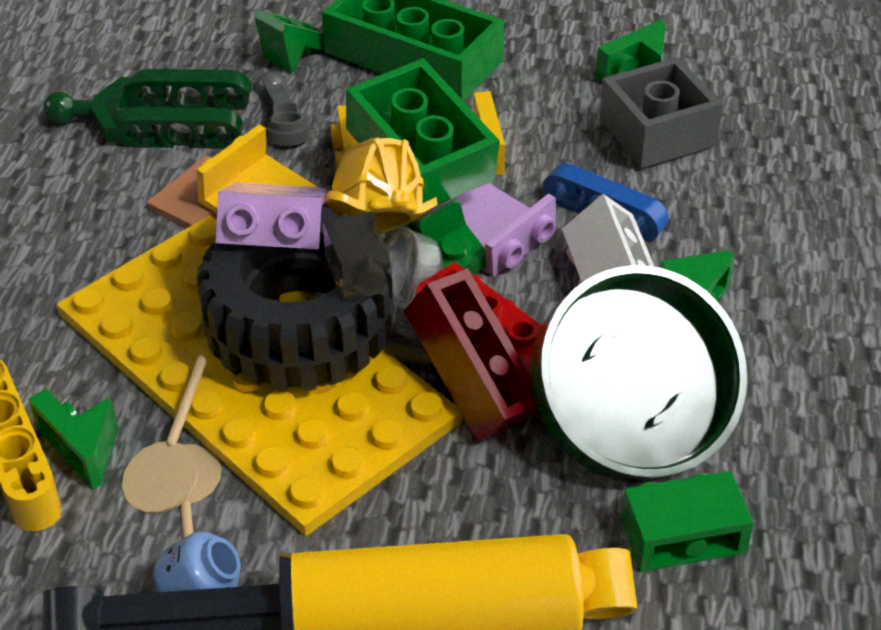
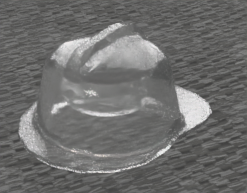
[382,225,445,309]

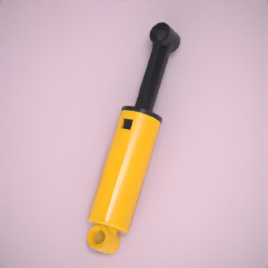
[43,534,638,630]

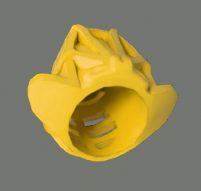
[325,137,438,234]

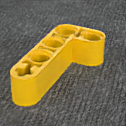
[0,360,62,532]

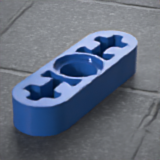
[543,163,669,242]

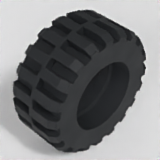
[197,207,394,391]

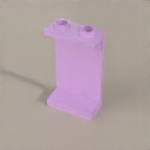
[216,182,328,249]
[451,183,557,277]

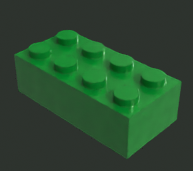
[322,0,504,101]

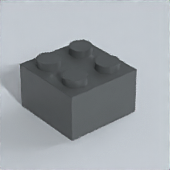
[599,57,723,168]

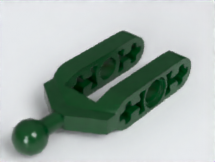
[43,69,251,149]

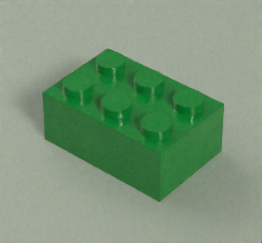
[346,58,500,205]

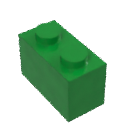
[621,471,754,573]

